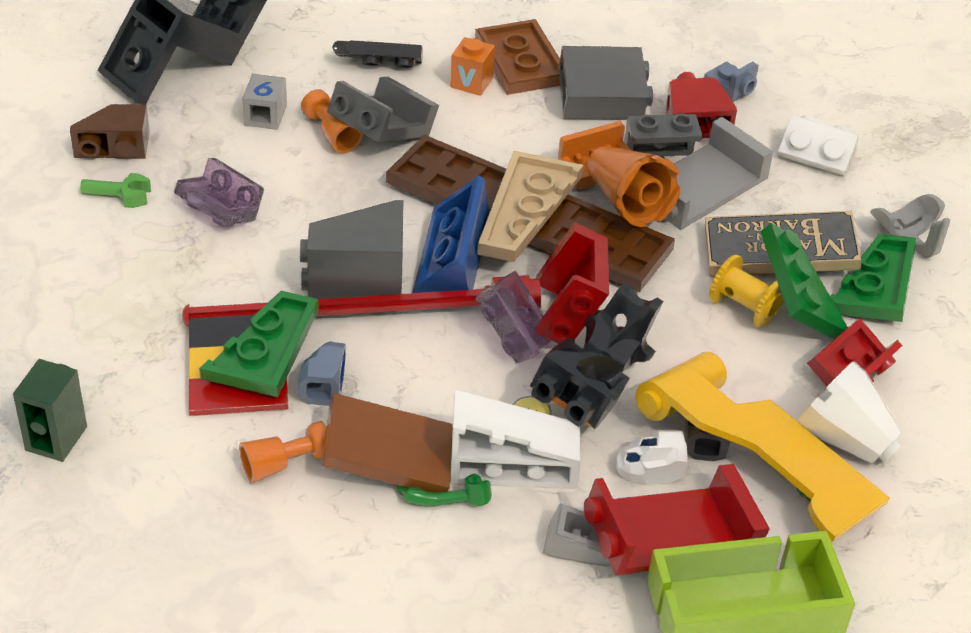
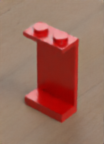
[584,464,770,575]

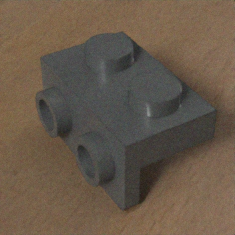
[624,114,702,157]

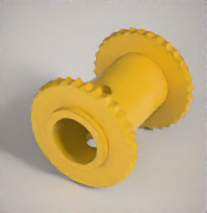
[709,255,784,328]

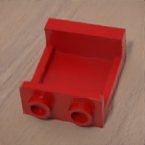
[536,222,609,344]

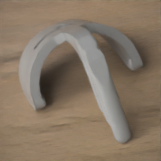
[870,194,950,257]

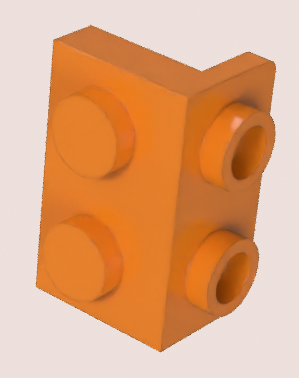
[558,121,630,190]

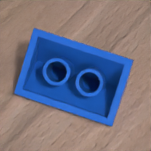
[412,175,490,293]

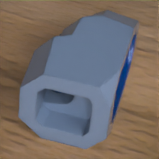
[298,341,346,406]

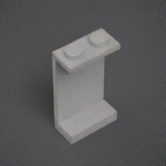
[665,117,774,230]

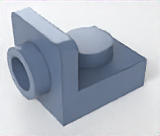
[704,61,759,102]

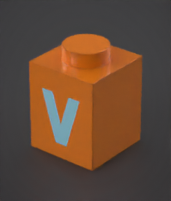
[450,37,495,96]

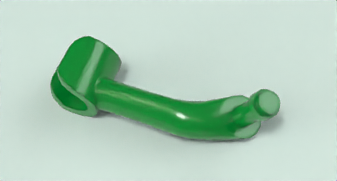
[397,474,492,506]

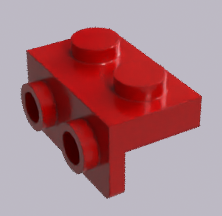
[807,318,903,387]

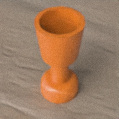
[301,89,363,153]
[239,421,327,484]

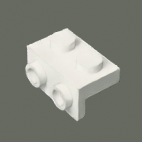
[778,115,859,177]

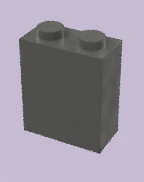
[558,46,653,120]

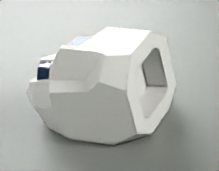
[615,430,688,485]

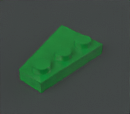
[760,223,848,339]
[830,234,916,322]
[199,291,319,397]

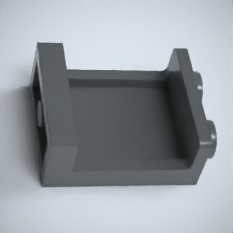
[327,76,439,142]

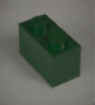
[13,359,87,462]

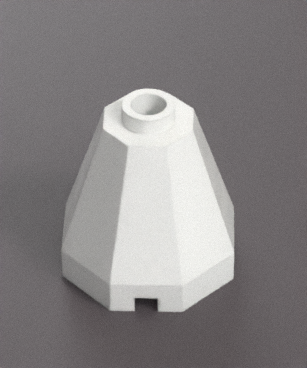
[797,361,902,463]

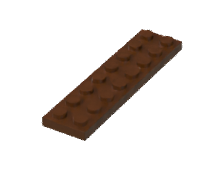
[386,134,675,292]

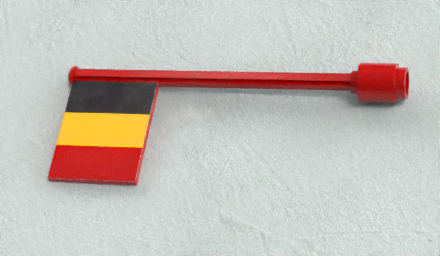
[182,275,541,416]

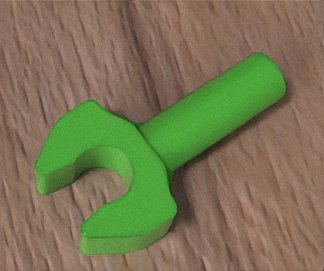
[80,173,151,208]

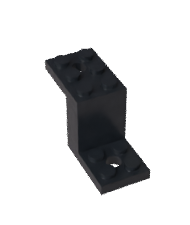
[97,0,267,105]

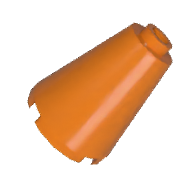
[587,146,681,228]

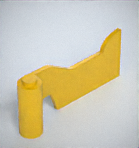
[635,352,890,542]

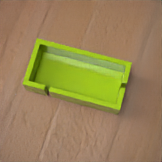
[647,531,855,633]

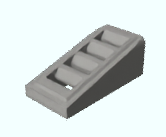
[543,503,611,566]

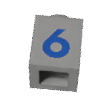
[242,73,287,130]

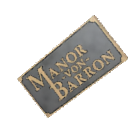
[705,210,861,276]

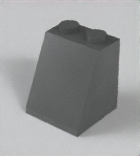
[300,200,404,299]

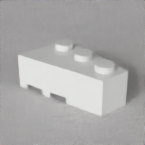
[450,389,580,489]

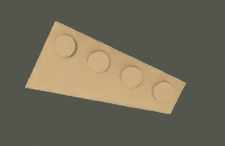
[477,151,584,262]

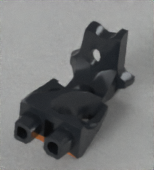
[530,283,664,429]

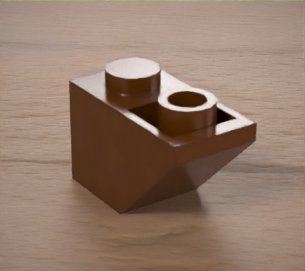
[70,104,150,159]

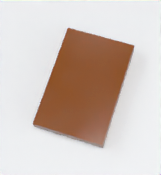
[475,19,560,95]
[322,393,453,493]

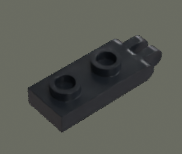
[332,40,423,68]

